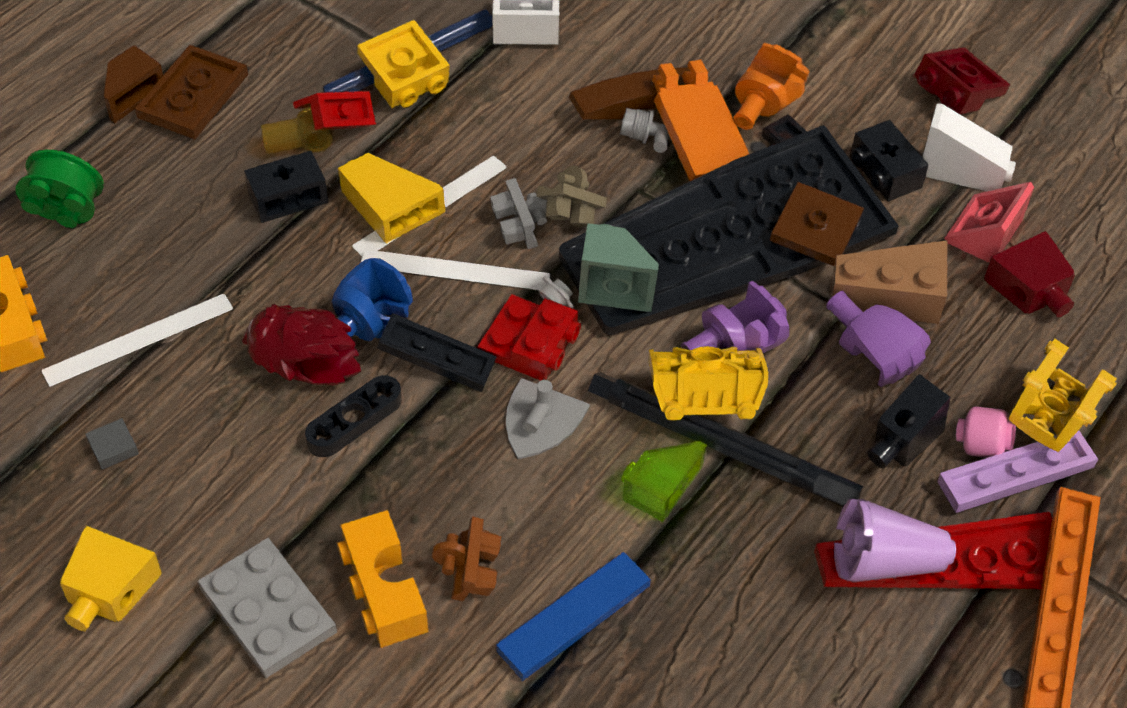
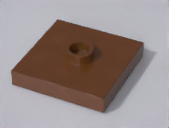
[770,182,864,266]

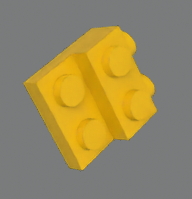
[357,20,450,108]

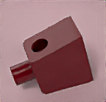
[984,231,1075,317]

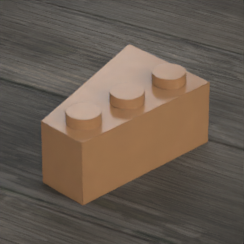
[829,240,947,324]

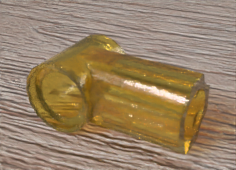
[260,107,333,154]

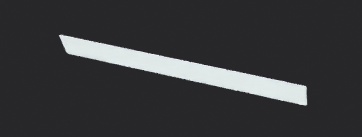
[352,156,507,257]
[361,249,550,290]
[42,294,233,386]

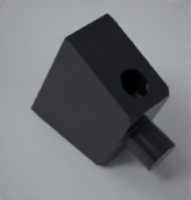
[867,374,951,469]

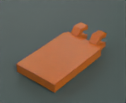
[652,60,749,181]

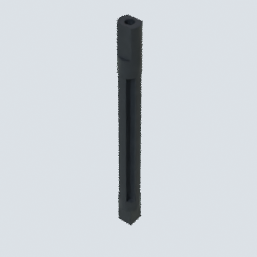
[588,372,864,507]

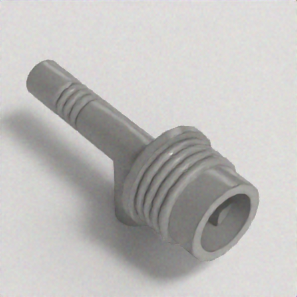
[620,108,671,153]

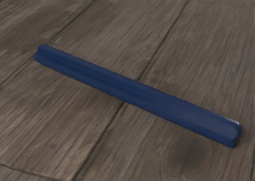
[322,9,493,93]

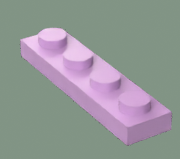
[937,431,1098,513]

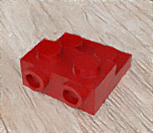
[478,294,581,381]

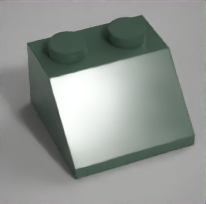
[578,223,659,312]

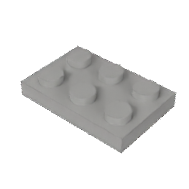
[198,538,337,678]

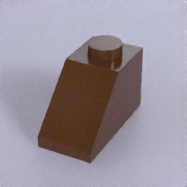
[104,45,163,124]

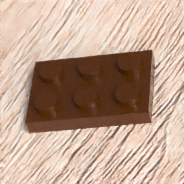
[135,45,248,139]

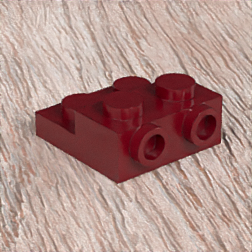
[913,47,1010,114]

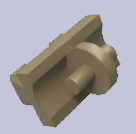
[537,166,607,228]

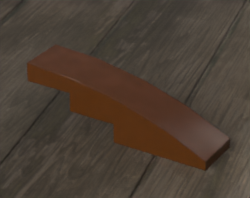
[569,67,690,119]

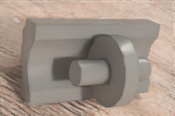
[490,178,547,249]

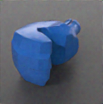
[332,258,413,341]

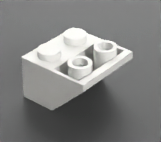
[493,0,559,45]

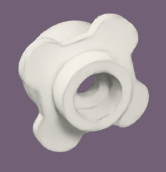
[539,276,574,309]

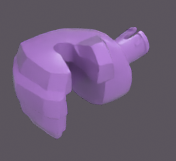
[681,281,789,353]
[826,291,931,387]

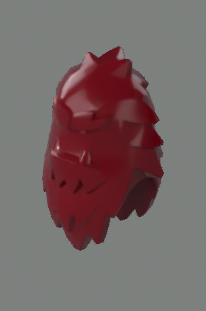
[242,304,361,386]

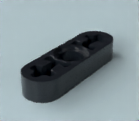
[305,375,402,457]

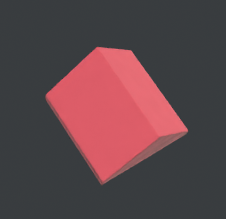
[944,182,1034,263]

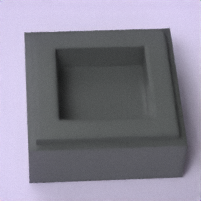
[85,418,139,470]

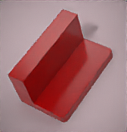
[293,91,376,130]

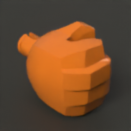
[733,43,810,130]

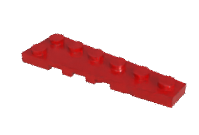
[814,511,1052,589]

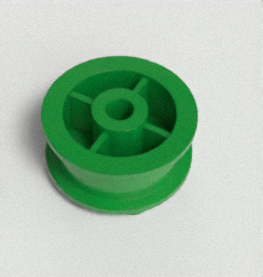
[15,149,104,228]

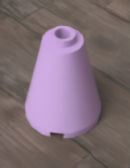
[834,499,956,582]

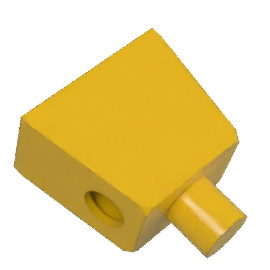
[60,526,162,631]

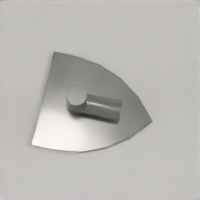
[506,378,590,460]

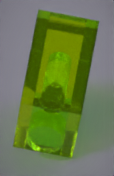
[621,441,706,522]

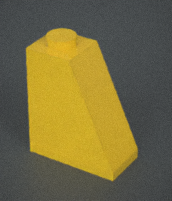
[338,153,445,243]

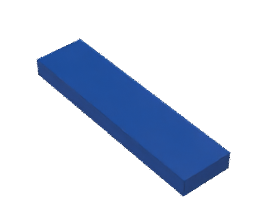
[496,552,651,681]

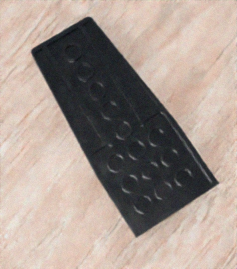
[559,125,899,335]

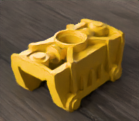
[1008,339,1117,452]
[648,346,768,420]

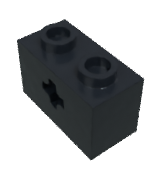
[850,119,929,202]
[244,150,328,223]

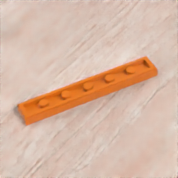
[1022,487,1101,708]

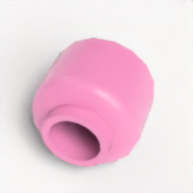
[956,407,1016,458]

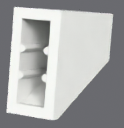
[923,103,1016,191]

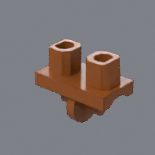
[432,516,501,602]

